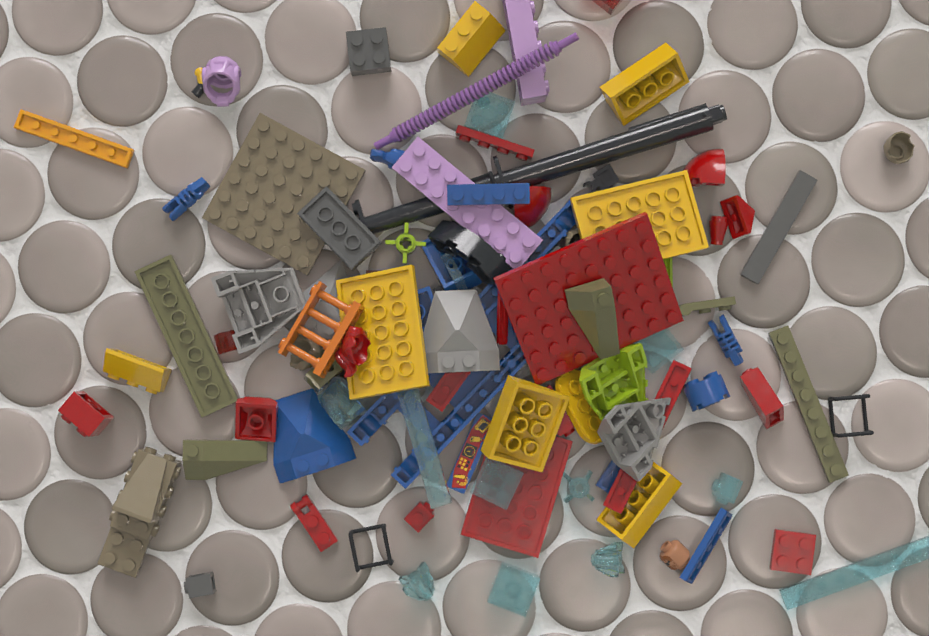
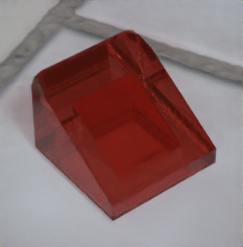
[214,330,237,355]

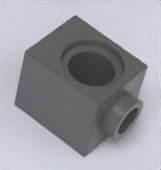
[184,571,217,599]

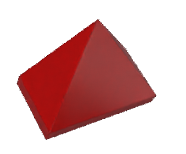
[720,195,755,239]

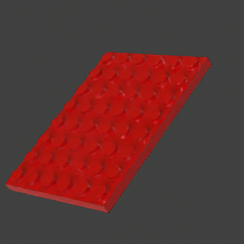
[493,212,684,385]

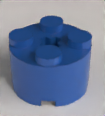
[683,371,731,412]

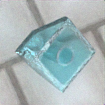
[317,379,365,430]

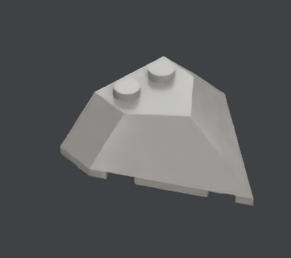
[283,260,347,340]
[597,397,671,481]

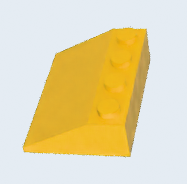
[480,375,570,472]

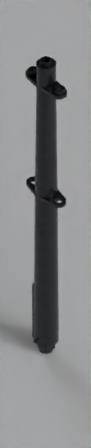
[352,103,727,253]

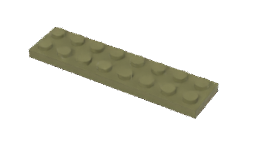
[134,255,239,418]

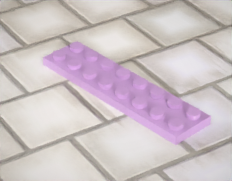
[392,137,543,269]

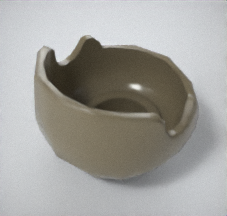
[883,131,915,164]

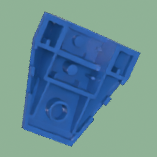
[273,388,356,483]

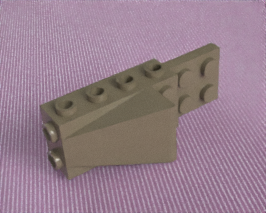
[97,446,181,578]

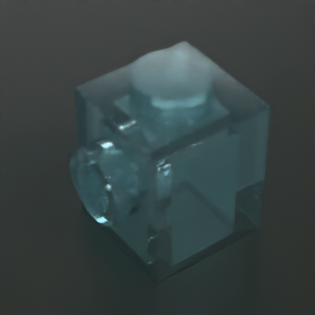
[711,472,743,505]

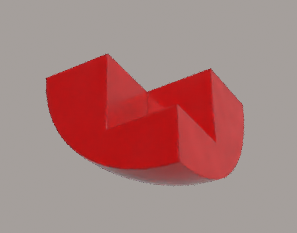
[683,149,726,187]
[513,186,551,228]

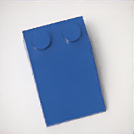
[422,238,483,291]

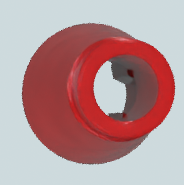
[709,215,729,245]

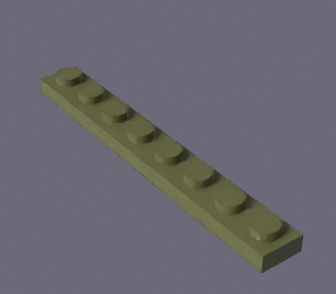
[768,325,849,483]

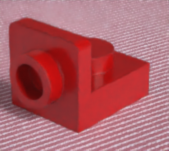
[404,501,435,533]

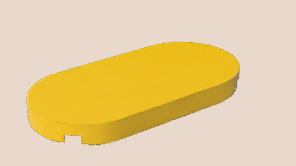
[555,368,602,444]

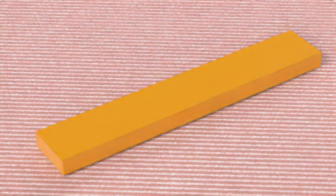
[14,109,135,169]

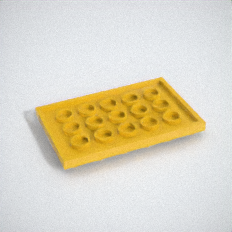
[570,170,709,260]
[336,264,430,400]

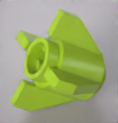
[385,223,426,264]

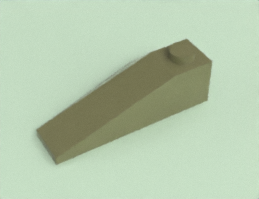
[564,278,620,359]
[182,439,268,480]

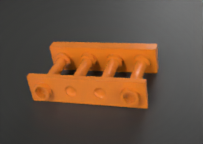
[278,281,365,379]

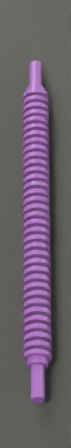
[374,32,579,150]

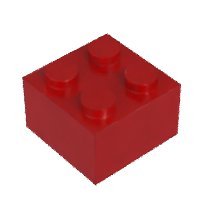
[58,391,114,437]

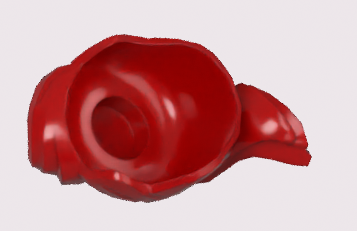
[335,326,371,378]

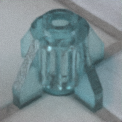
[563,470,595,503]
[591,542,625,577]
[399,562,435,601]

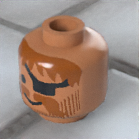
[660,540,690,570]

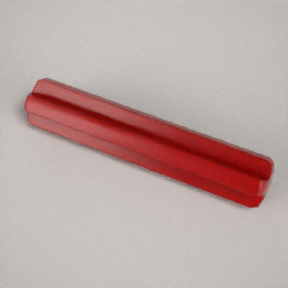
[497,292,508,345]

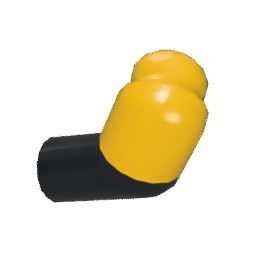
[191,67,204,98]

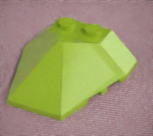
[579,343,648,421]

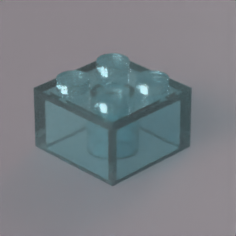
[487,561,540,617]

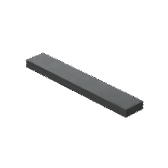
[740,170,817,284]

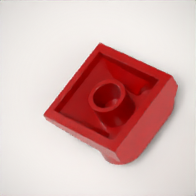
[235,396,278,442]

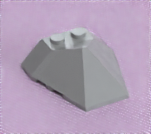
[211,268,306,354]
[423,289,500,373]

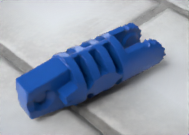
[162,177,210,221]
[708,314,744,366]

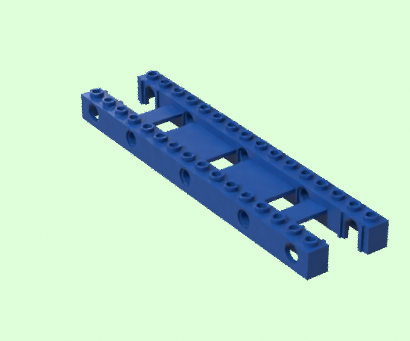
[347,200,576,489]

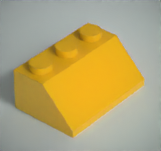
[437,1,506,77]
[103,348,172,395]

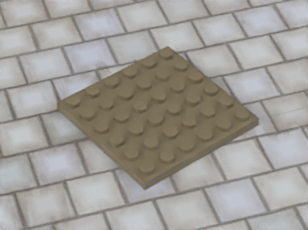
[202,113,366,276]

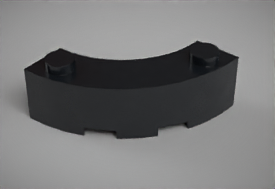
[428,220,510,285]

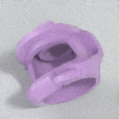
[202,56,241,107]

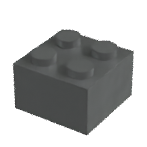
[346,27,392,76]

